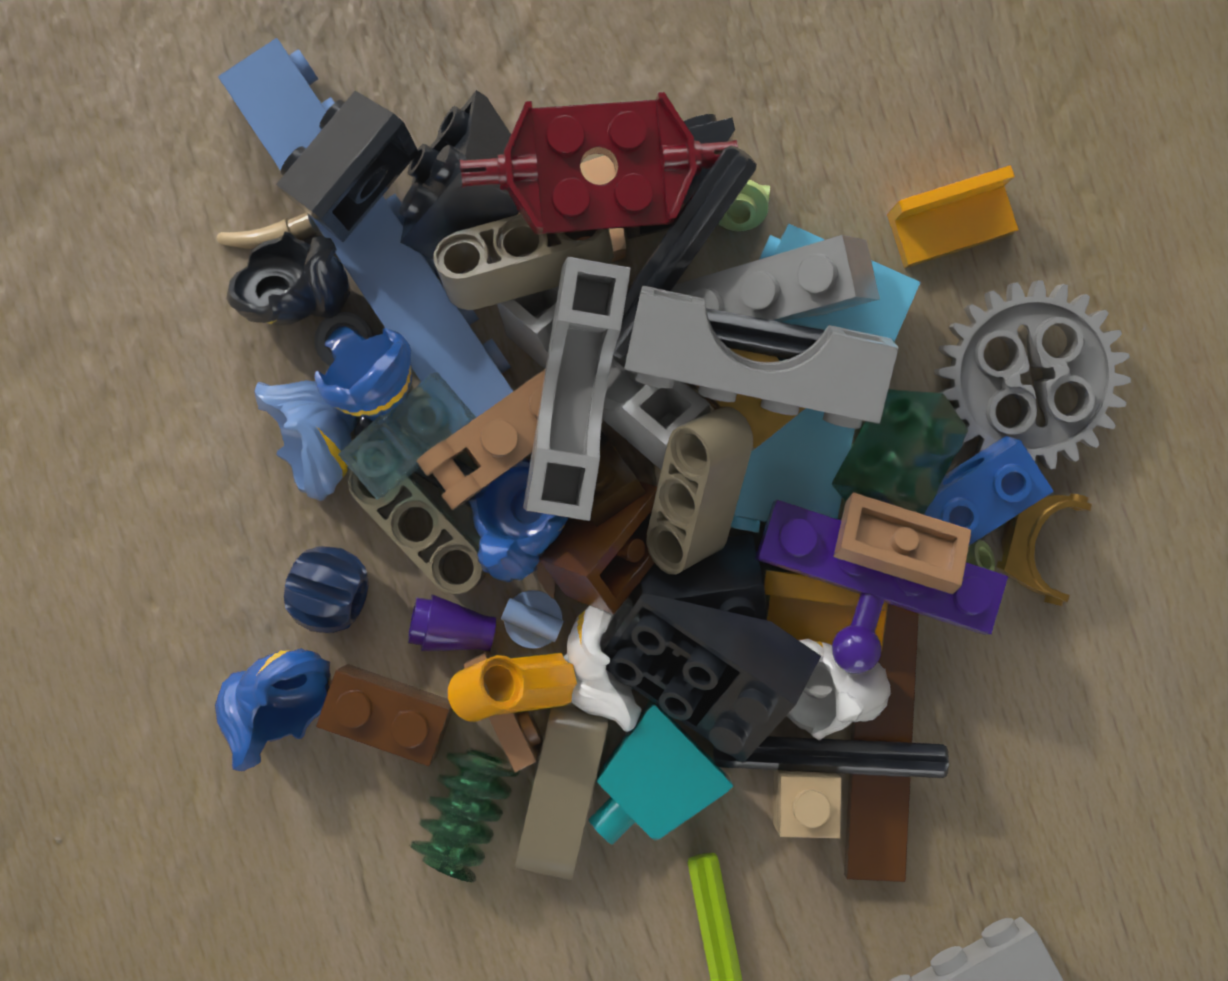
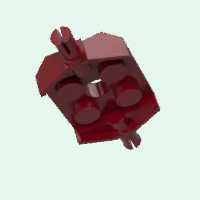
[460,92,738,234]

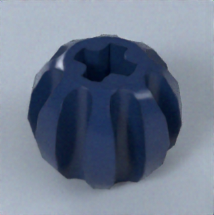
[284,546,369,633]

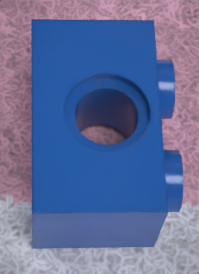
[907,436,1054,546]

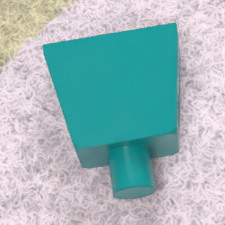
[588,701,734,845]

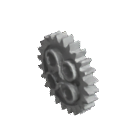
[934,280,1131,469]

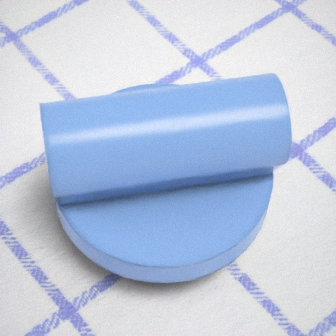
[501,590,564,649]

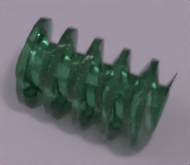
[409,748,520,883]

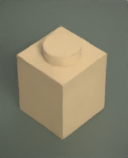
[773,770,841,838]

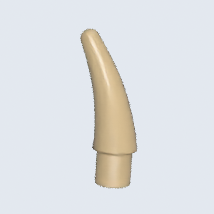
[217,212,319,249]

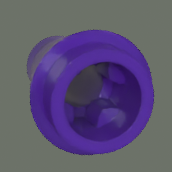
[408,594,496,651]

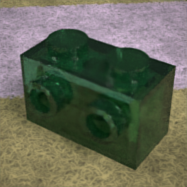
[831,389,969,515]

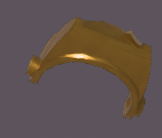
[996,493,1092,606]

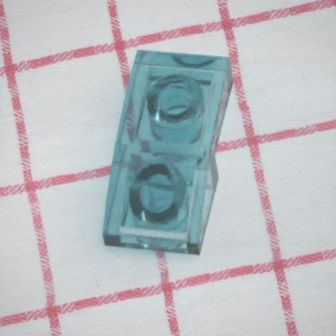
[338,372,476,500]

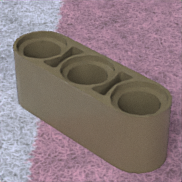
[434,214,614,310]
[646,407,753,575]
[348,454,486,594]
[514,705,609,881]

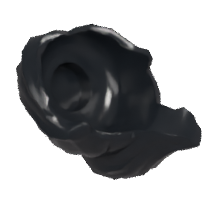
[226,231,350,325]

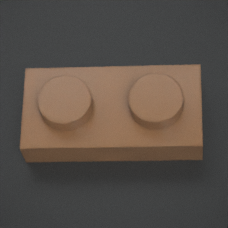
[834,493,971,594]
[463,651,543,772]

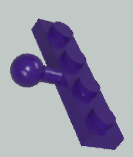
[755,499,1008,674]

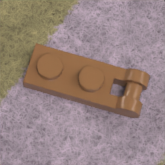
[416,369,545,510]

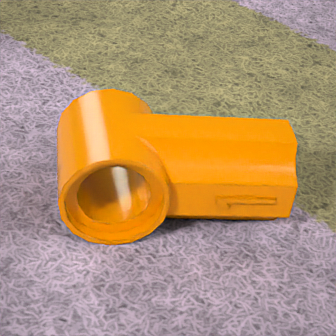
[448,653,577,722]

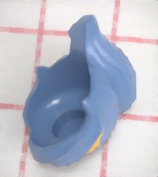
[254,380,359,501]

